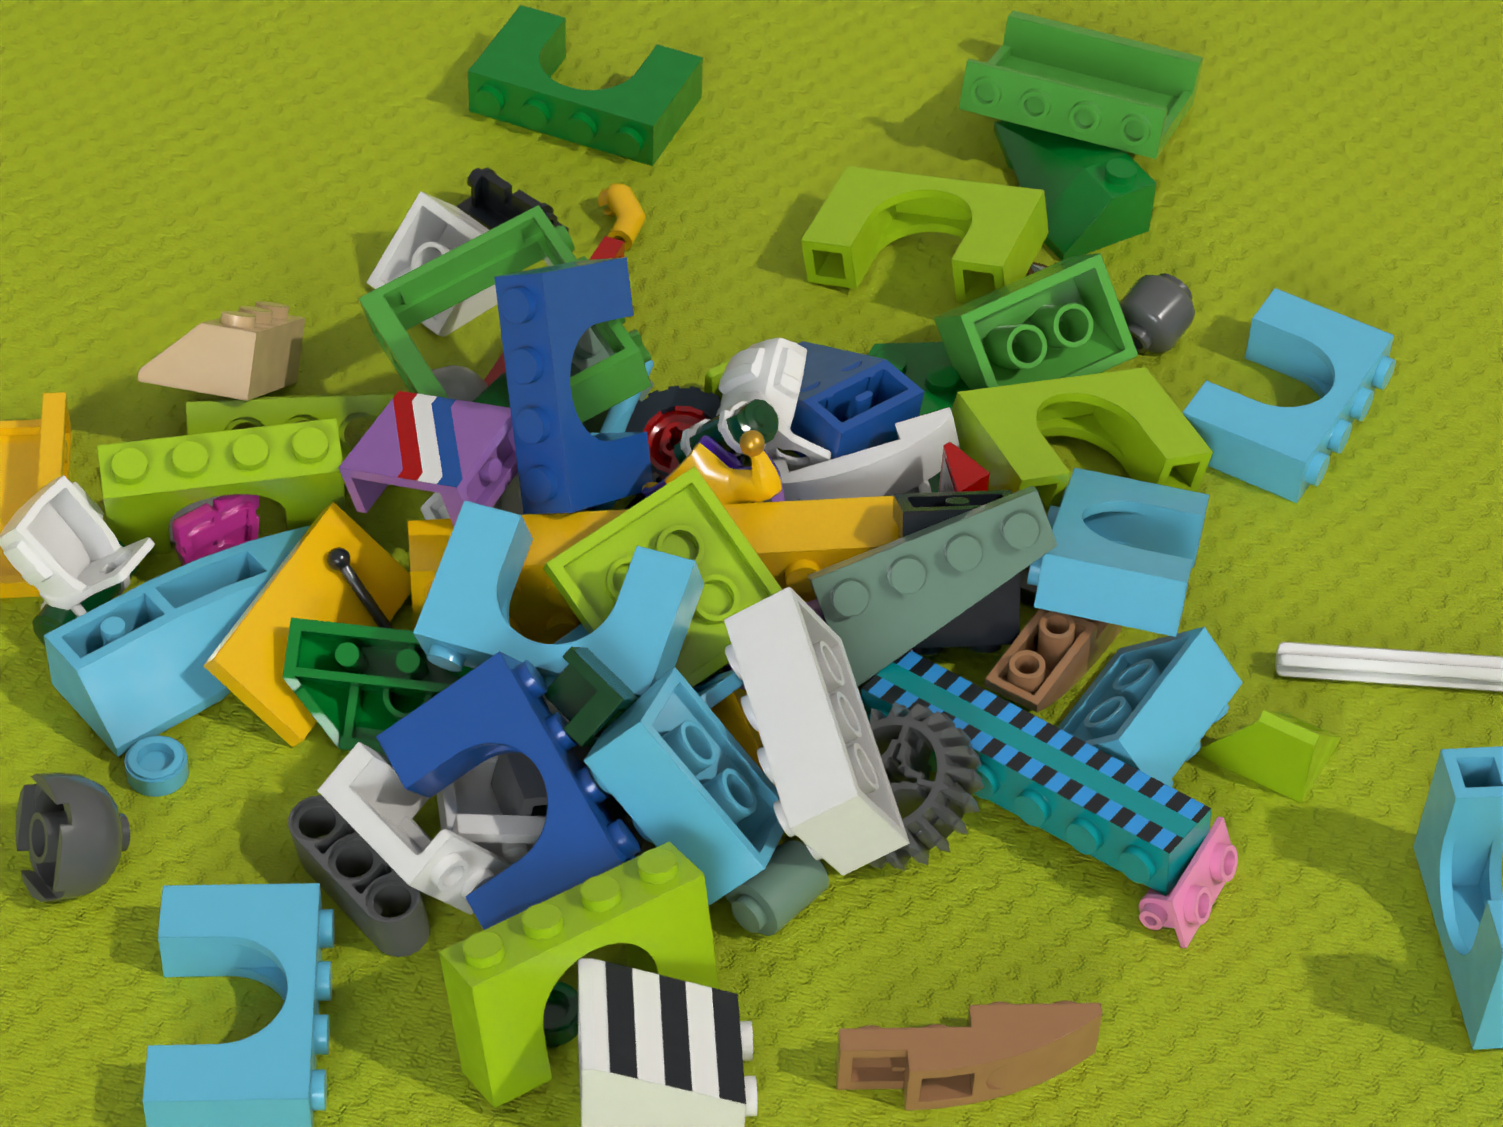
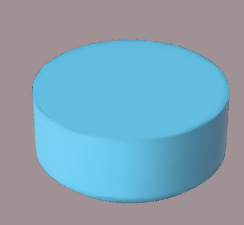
[125,736,189,797]

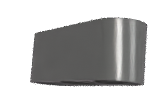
[288,795,430,957]

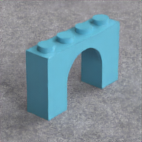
[1182,288,1396,503]
[1027,467,1209,637]
[413,500,704,697]
[1413,746,1503,1050]
[143,883,335,1127]

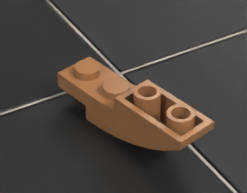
[984,609,1121,712]
[835,1001,1102,1111]

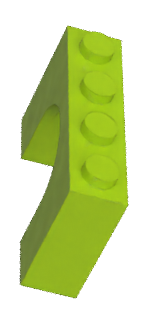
[801,166,1049,304]
[951,367,1213,515]
[97,418,345,555]
[439,841,720,1109]

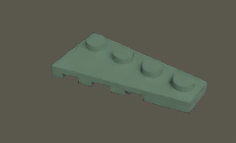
[808,486,1058,687]

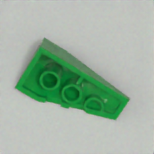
[994,120,1157,261]

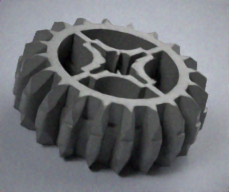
[869,702,985,871]

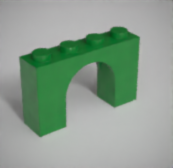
[468,5,703,166]

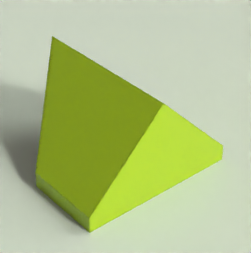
[1195,710,1341,803]

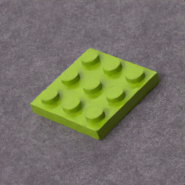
[543,466,782,689]

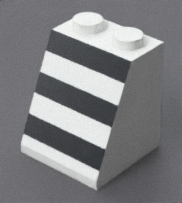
[578,958,758,1127]

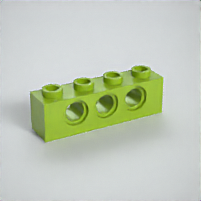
[186,391,409,461]

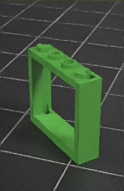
[358,205,652,423]

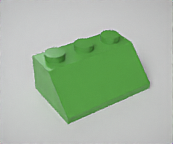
[934,253,1138,390]

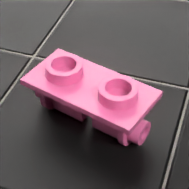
[1139,817,1238,948]

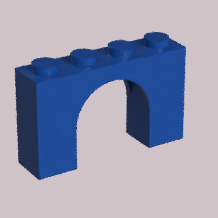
[494,257,653,514]
[376,651,640,930]

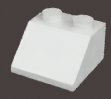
[366,191,498,337]

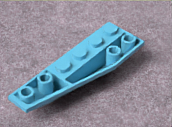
[44,526,310,757]

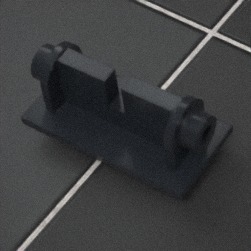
[457,168,569,232]

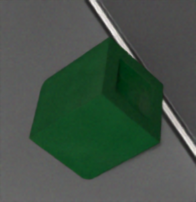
[545,647,639,747]

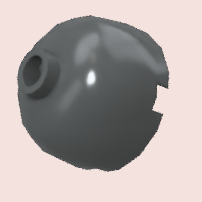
[15,772,130,902]

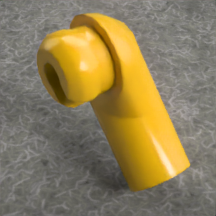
[598,183,646,251]

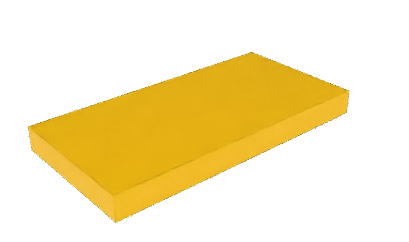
[203,502,411,748]

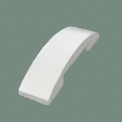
[773,407,960,501]

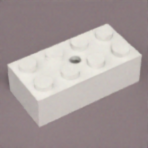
[724,586,910,876]

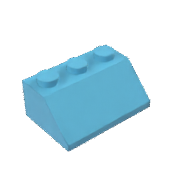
[1058,627,1243,787]
[584,667,784,905]

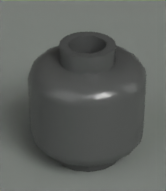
[1119,274,1195,354]

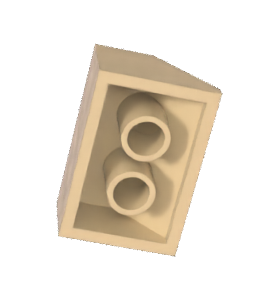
[137,301,305,401]

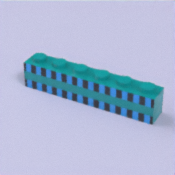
[861,650,1212,896]

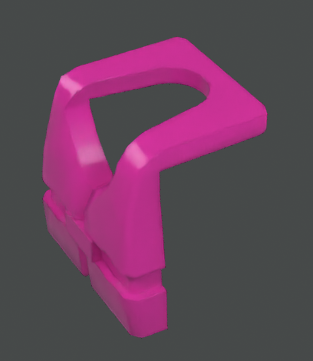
[172,494,259,566]

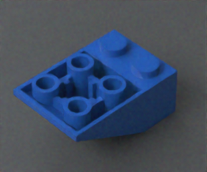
[790,341,924,460]

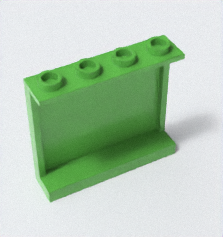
[958,10,1204,159]

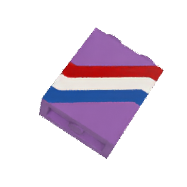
[338,391,518,527]

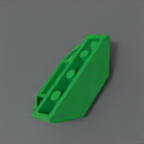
[282,618,474,755]

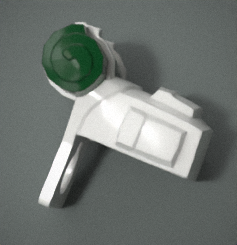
[674,337,831,471]
[0,475,155,647]

